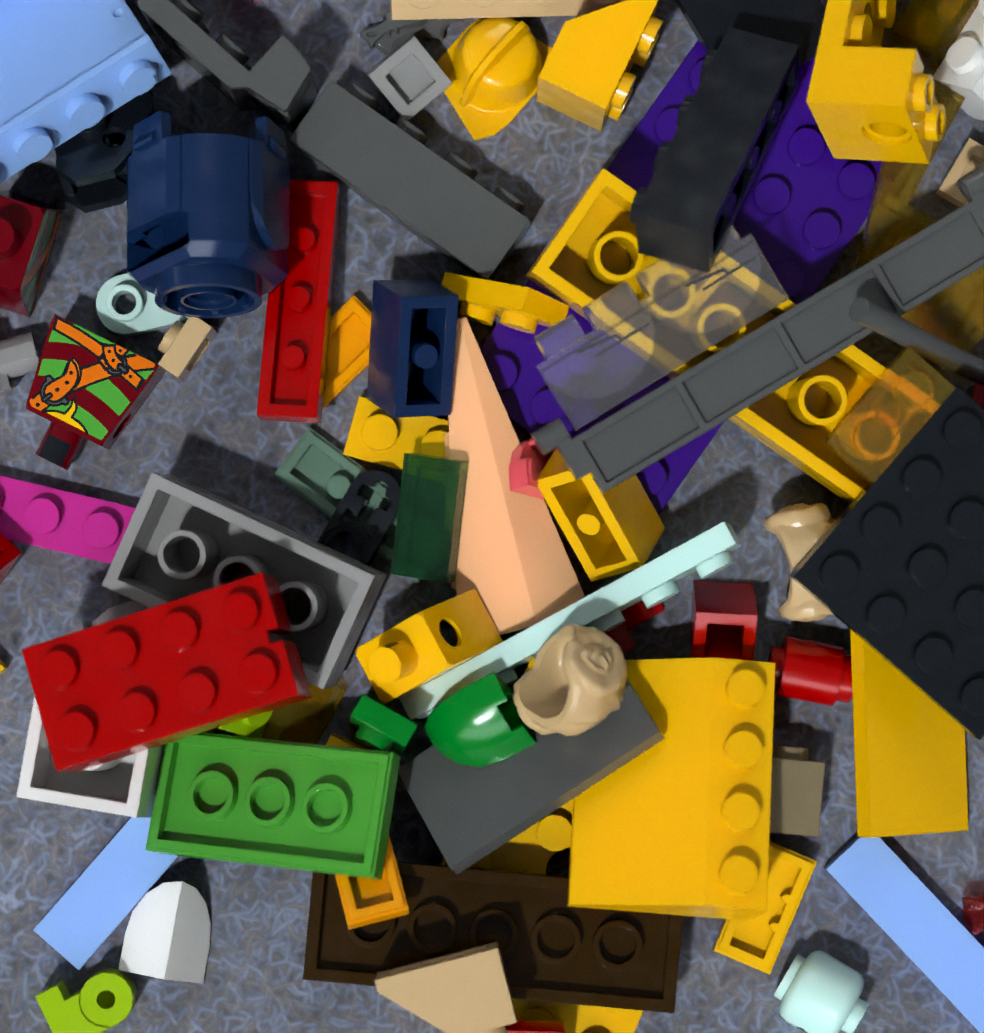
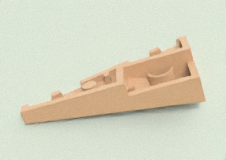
[444,317,585,644]

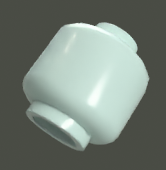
[774,950,869,1033]

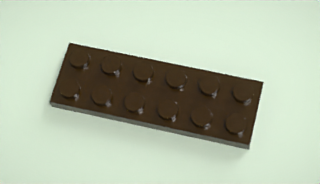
[303,861,683,1013]

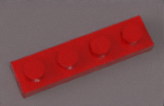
[257,180,342,423]

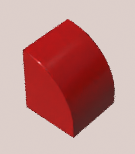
[690,580,758,661]

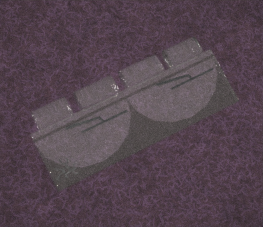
[534,225,789,431]

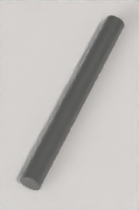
[849,297,984,385]

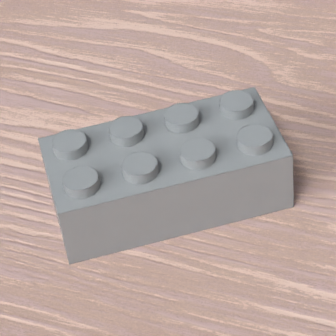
[102,472,387,690]

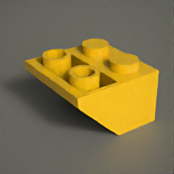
[536,0,663,131]

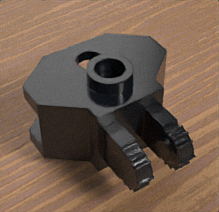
[54,92,155,213]

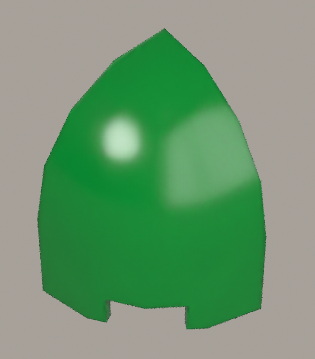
[424,672,536,767]

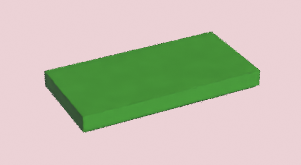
[145,733,401,880]

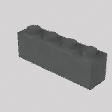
[289,80,530,281]

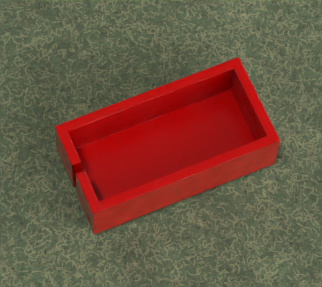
[22,572,312,772]

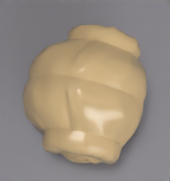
[764,503,836,622]
[513,624,627,736]

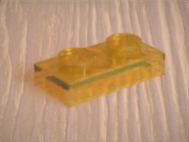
[822,347,955,483]

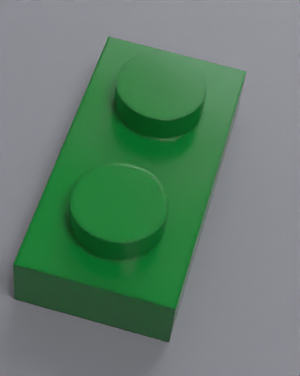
[350,694,418,755]

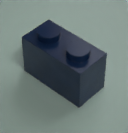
[367,279,459,418]

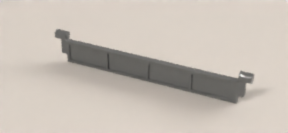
[531,165,984,494]

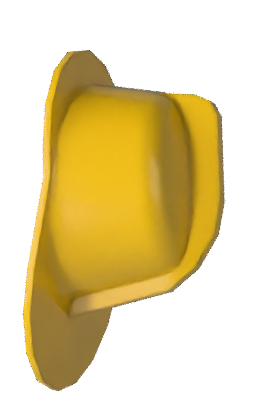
[437,17,552,140]

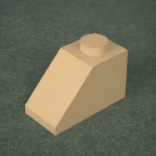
[375,941,517,1033]

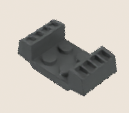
[137,0,319,133]

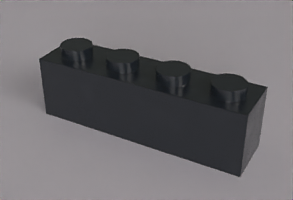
[629,27,799,273]

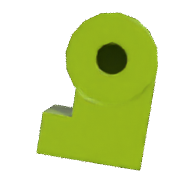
[35,968,137,1033]

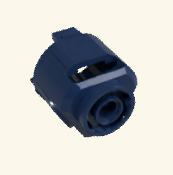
[126,111,290,318]

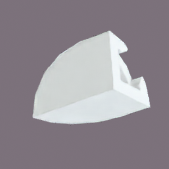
[118,881,211,984]

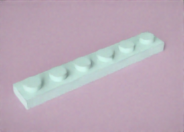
[399,522,742,720]

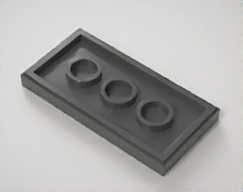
[398,677,665,874]

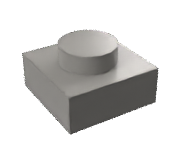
[366,35,453,121]

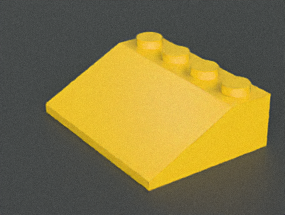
[567,657,775,921]

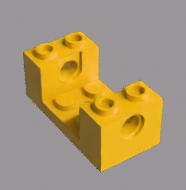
[806,0,946,164]

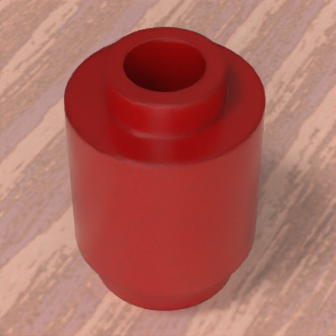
[767,636,852,706]

